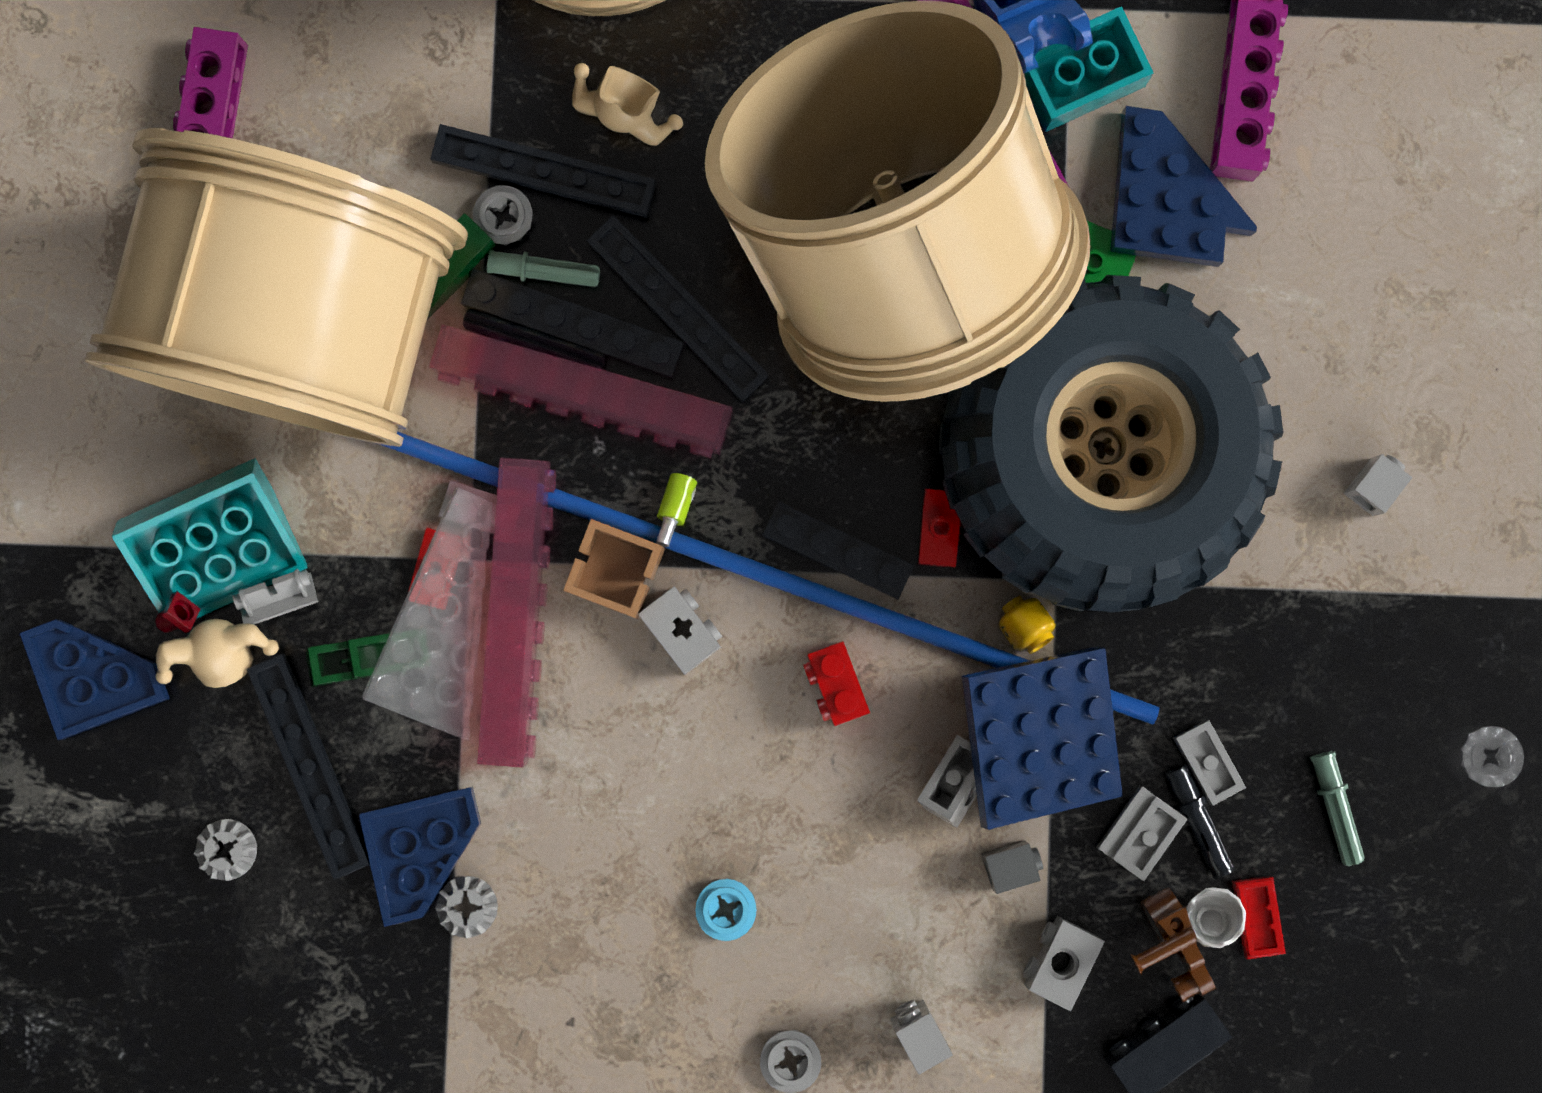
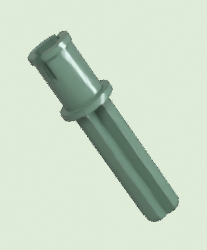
[487,250,600,287]
[1310,751,1365,866]

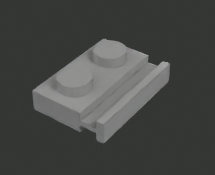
[1096,785,1187,881]

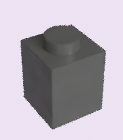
[981,840,1044,894]

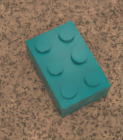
[1024,6,1154,132]

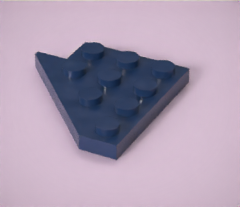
[1110,106,1257,267]

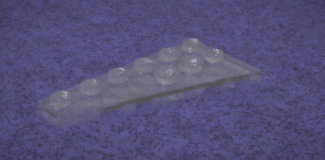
[362,487,493,741]

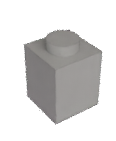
[1343,454,1413,516]

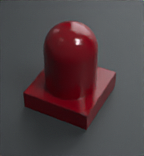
[155,591,200,633]

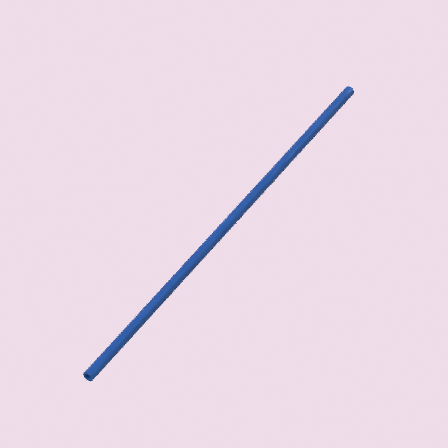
[376,431,1159,725]

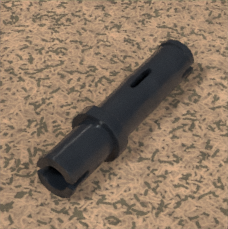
[1165,764,1235,879]

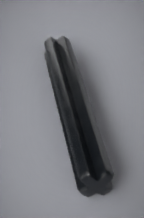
[463,309,606,374]

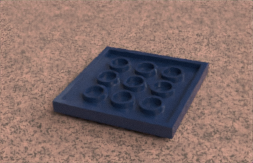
[962,646,1123,830]

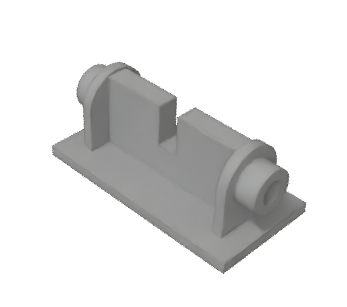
[233,569,318,625]

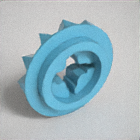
[695,878,757,941]

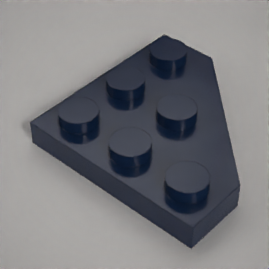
[20,620,170,740]
[359,786,481,927]

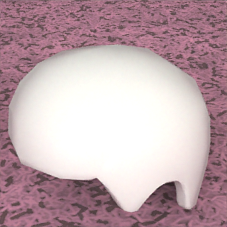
[1186,887,1246,948]

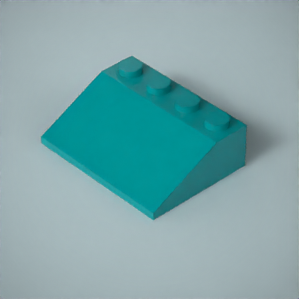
[112,458,308,619]

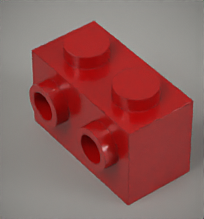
[803,641,870,727]

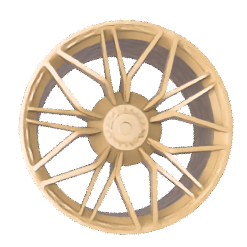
[705,1,1090,402]
[85,128,468,447]

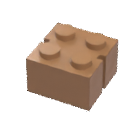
[563,519,665,619]

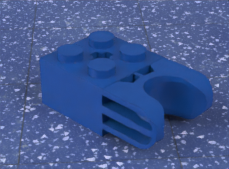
[973,0,1093,74]

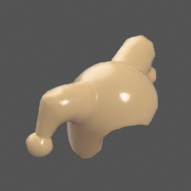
[572,63,683,146]
[155,619,279,688]

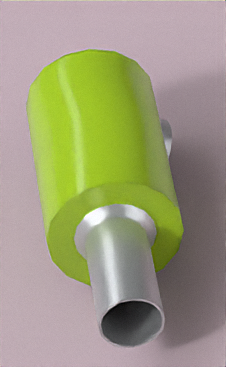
[656,473,697,547]

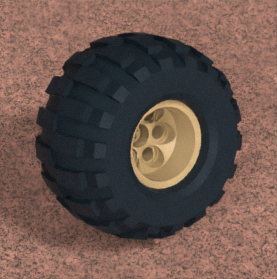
[939,275,1284,613]

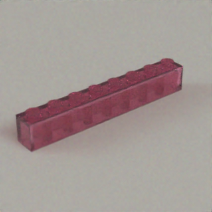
[429,324,733,458]
[477,458,556,768]

